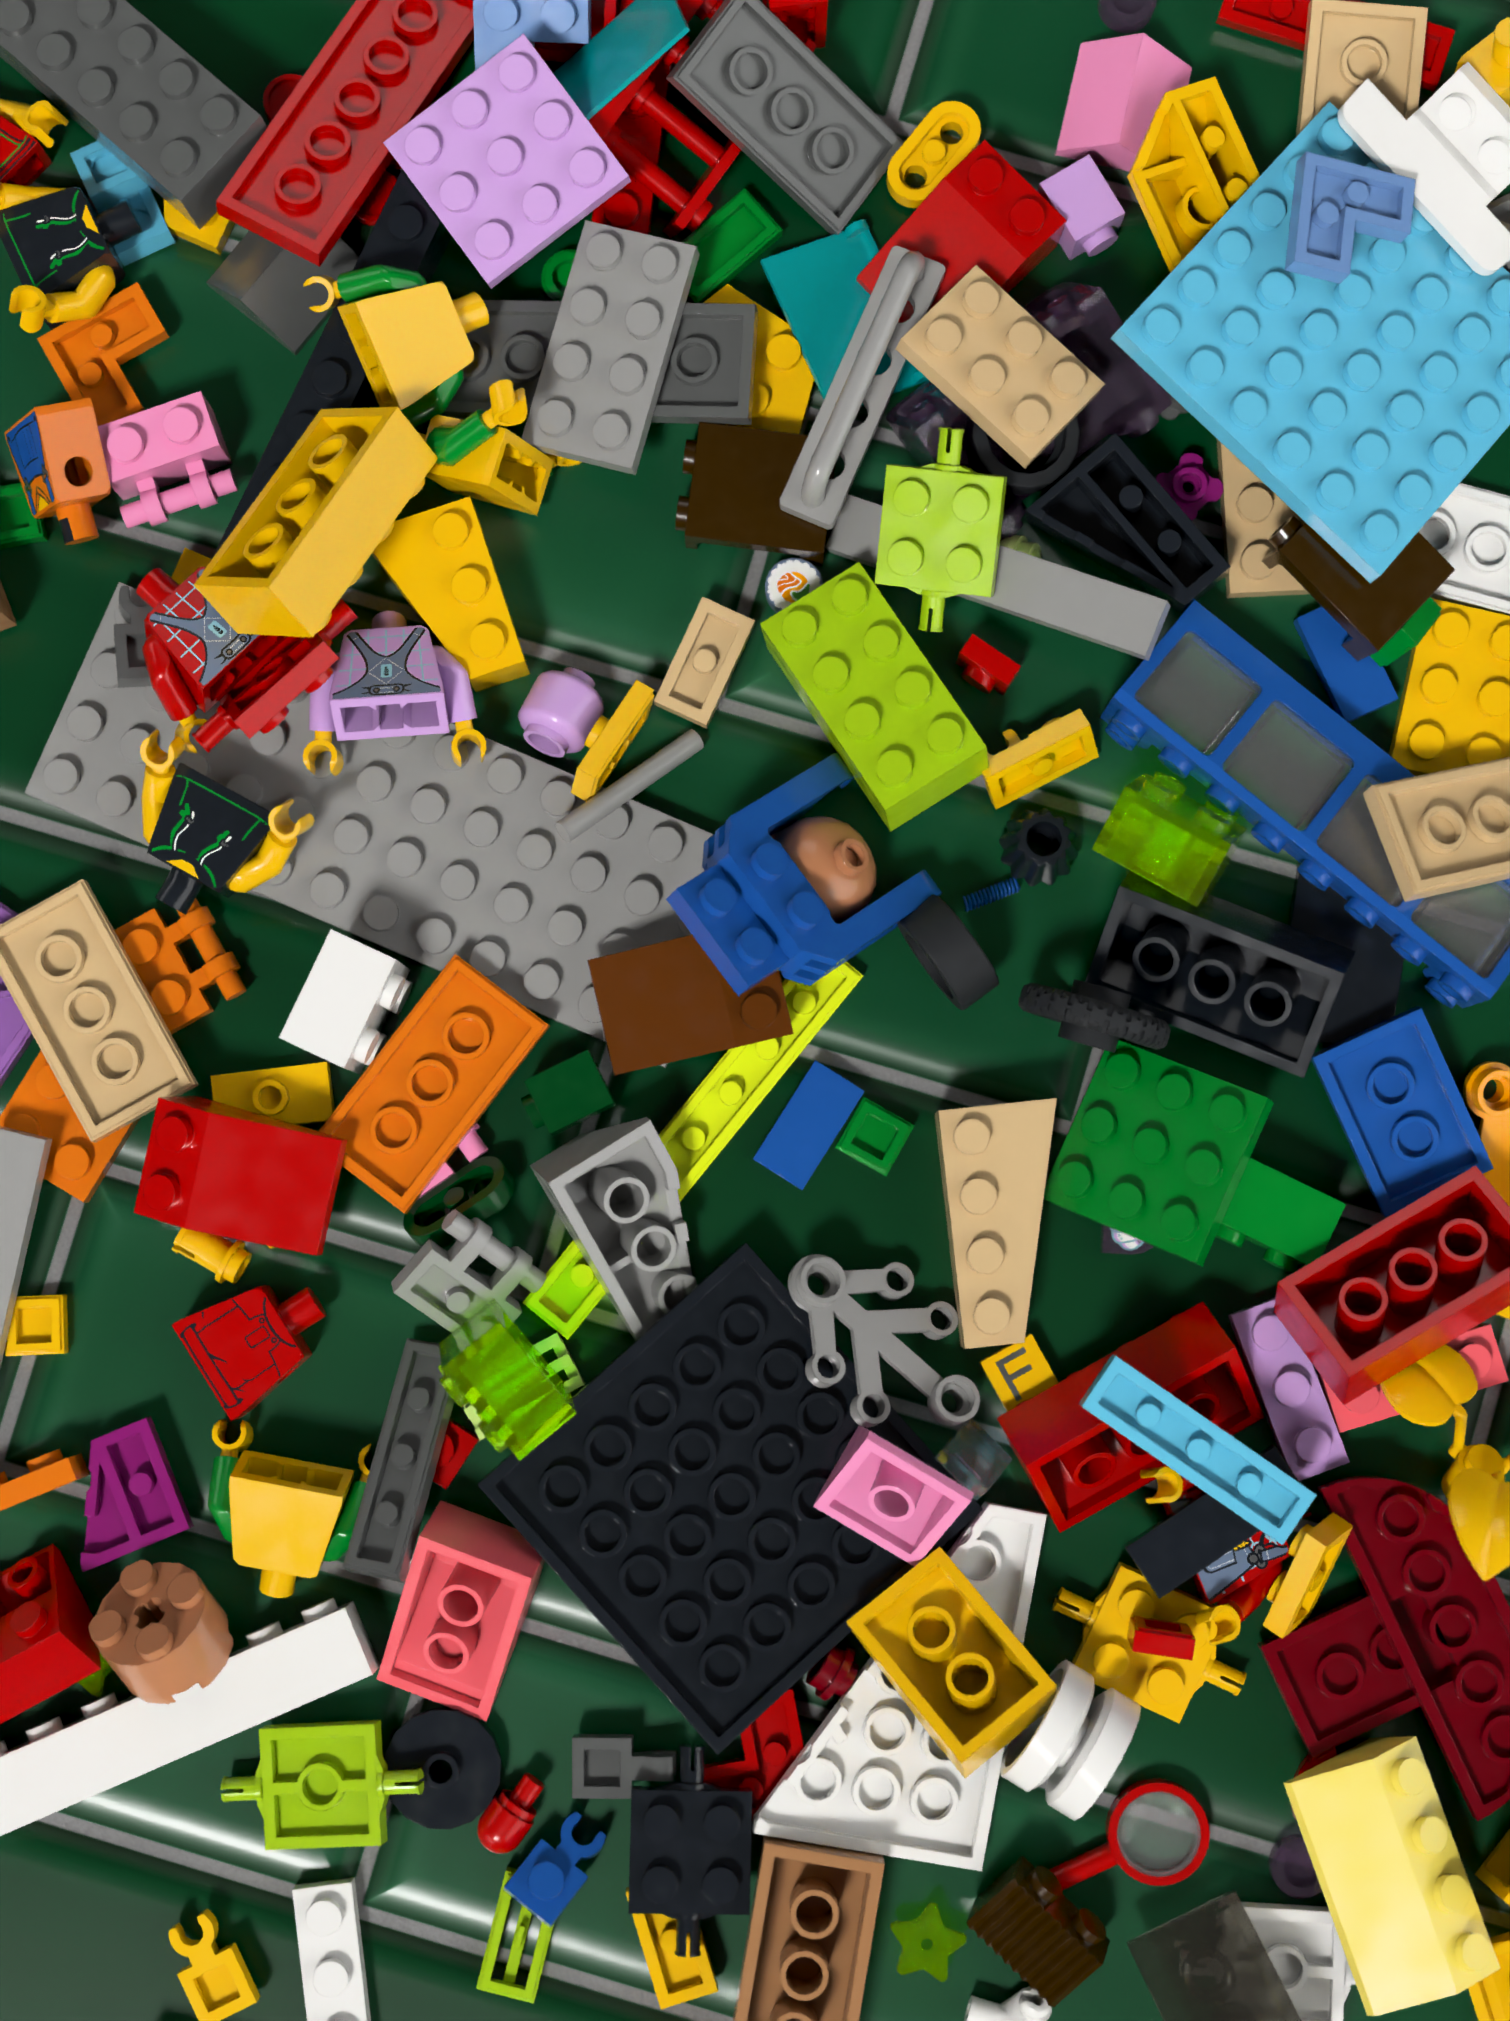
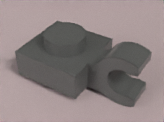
[572,1734,677,1799]

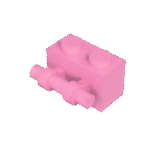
[98,391,238,529]

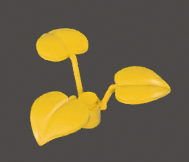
[1380,1345,1510,1581]

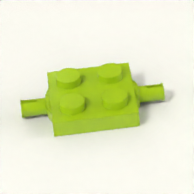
[874,427,1007,632]
[221,1720,424,1850]

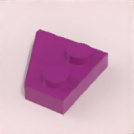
[80,1416,194,1572]

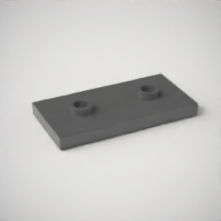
[666,0,904,235]

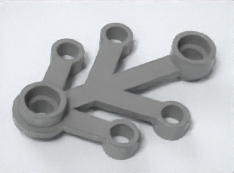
[788,1254,980,1427]

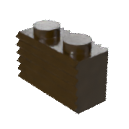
[966,1856,1110,2007]

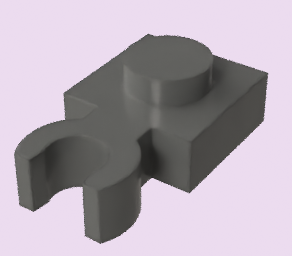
[114,586,153,688]

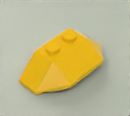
[1127,76,1260,273]

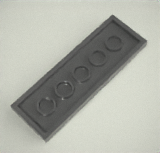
[441,299,758,425]

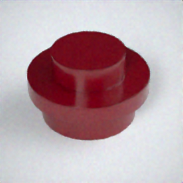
[806,1644,859,1701]

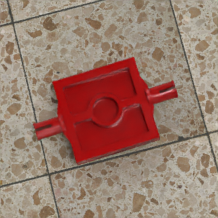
[191,599,358,753]

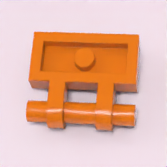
[114,898,247,1035]

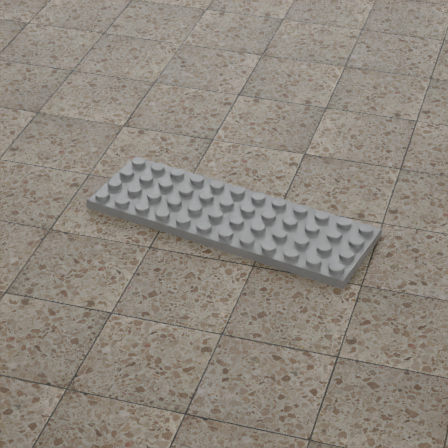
[24,582,714,1068]

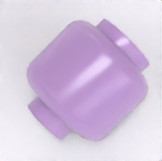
[518,667,604,758]

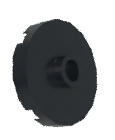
[384,1707,502,1829]

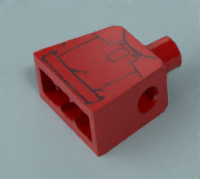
[172,1285,327,1421]

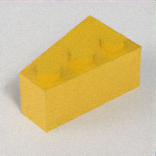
[372,496,530,692]

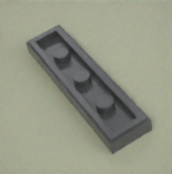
[343,1338,467,1583]

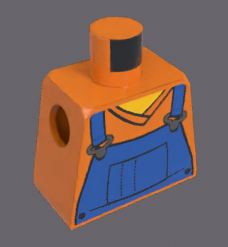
[4,397,111,545]

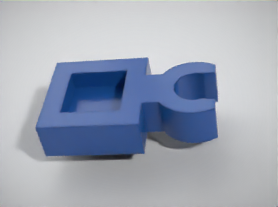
[504,1811,606,1928]

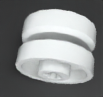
[999,1659,1141,1821]

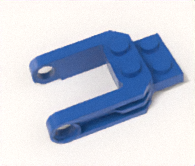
[666,752,942,996]

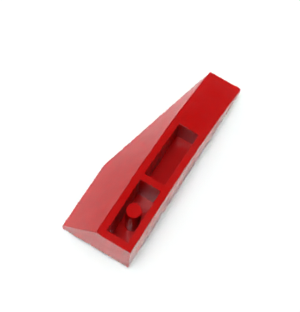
[0,1544,101,1724]

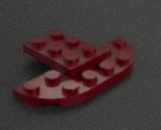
[1257,1476,1510,1821]

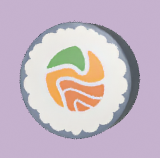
[765,558,823,613]

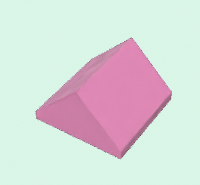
[1055,33,1192,172]
[813,1425,974,1567]

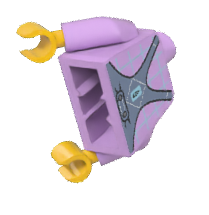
[302,611,486,776]

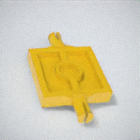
[1052,1561,1247,1723]

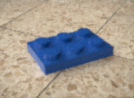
[1311,1006,1494,1217]

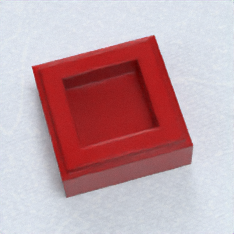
[1127,1616,1196,1661]

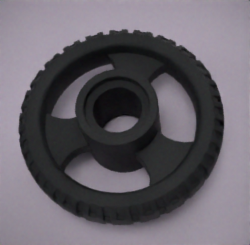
[1018,979,1171,1053]

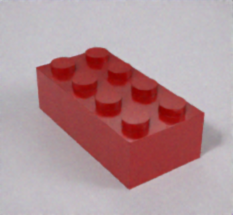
[1274,1165,1510,1405]

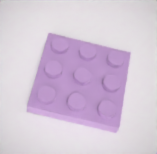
[383,33,631,289]

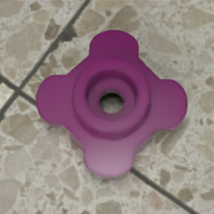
[1155,453,1223,521]

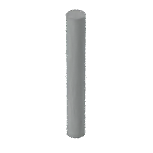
[555,729,704,842]

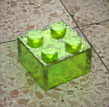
[1092,771,1247,907]
[438,1299,577,1461]

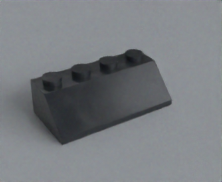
[1085,865,1356,1078]

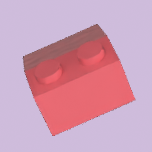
[376,1500,545,1722]

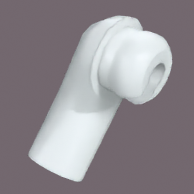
[964,1986,1052,2021]

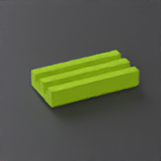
[476,1866,554,2004]

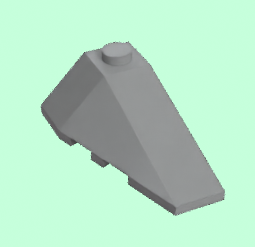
[530,1117,697,1340]

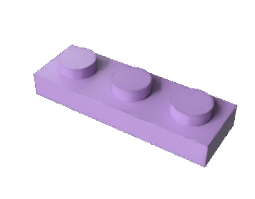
[1228,1297,1350,1481]

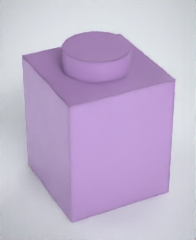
[1037,154,1125,260]

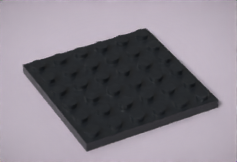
[477,1243,983,1755]

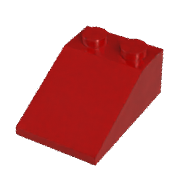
[856,140,1067,323]
[133,1095,348,1256]

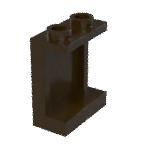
[675,422,836,566]
[1262,515,1455,661]

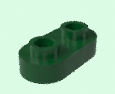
[403,1156,515,1248]

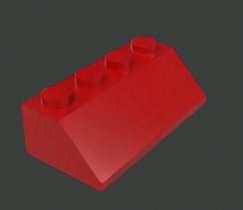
[997,1301,1264,1533]

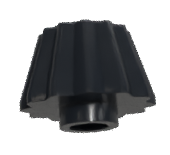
[999,808,1079,887]

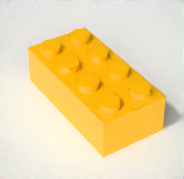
[194,407,438,638]

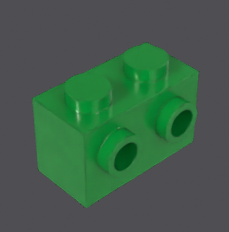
[1216,1158,1346,1273]

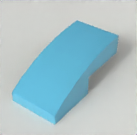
[70,141,176,266]

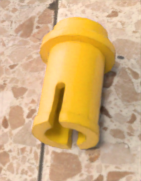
[172,1228,252,1284]

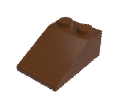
[587,935,794,1075]

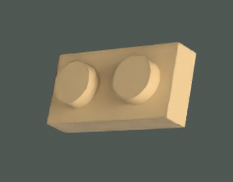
[654,596,755,729]

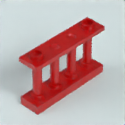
[588,0,818,238]

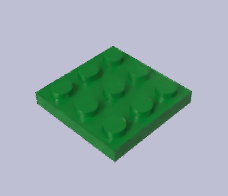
[1044,1040,1274,1267]

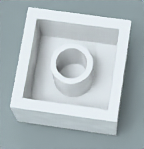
[279,929,413,1075]

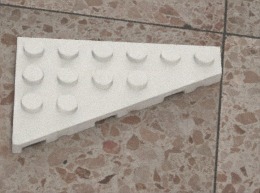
[752,1502,1047,1871]

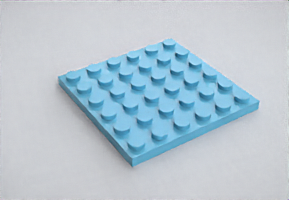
[1111,101,1510,583]

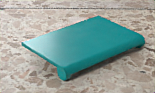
[553,0,690,120]
[760,219,928,405]

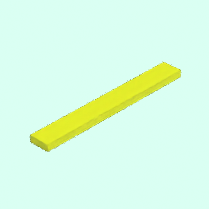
[522,962,863,1340]

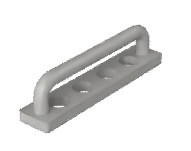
[779,246,945,530]

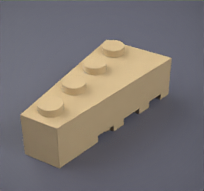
[935,1098,1057,1349]

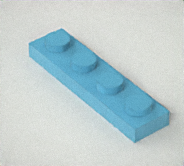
[1078,1354,1317,1546]

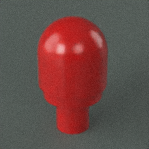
[477,1773,545,1854]

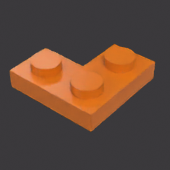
[37,282,170,426]

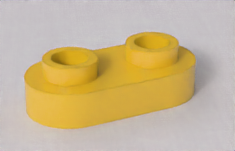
[887,101,981,208]

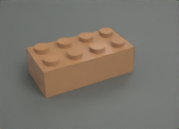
[732,1835,885,2021]

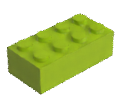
[760,562,989,832]

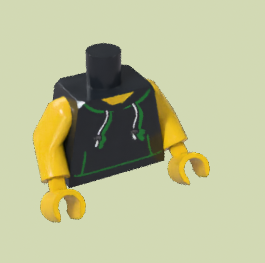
[0,183,142,333]
[140,729,314,915]

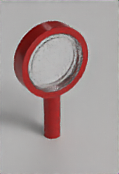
[1049,1778,1210,1891]

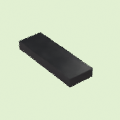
[1124,1445,1300,1599]

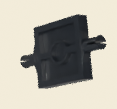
[628,1743,752,1957]

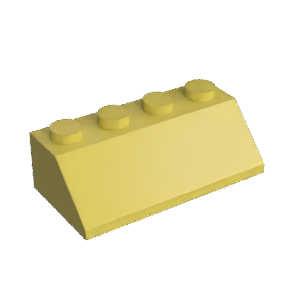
[1283,1736,1501,2016]

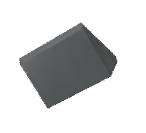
[206,231,359,356]

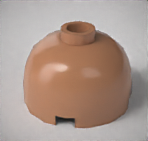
[771,816,876,924]

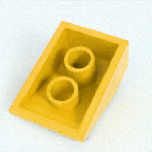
[846,1546,1057,1778]

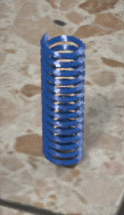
[963,878,1021,912]

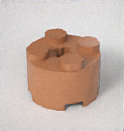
[88,1560,233,1704]

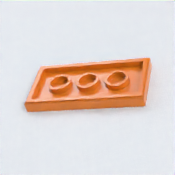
[319,954,550,1214]

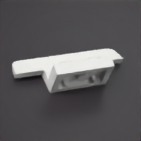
[1337,62,1510,276]

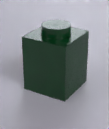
[521,1050,616,1136]

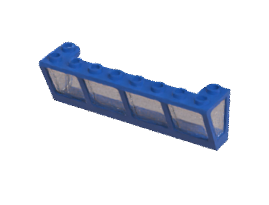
[1100,599,1510,1009]

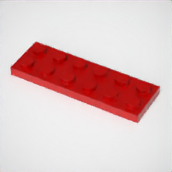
[216,0,474,267]

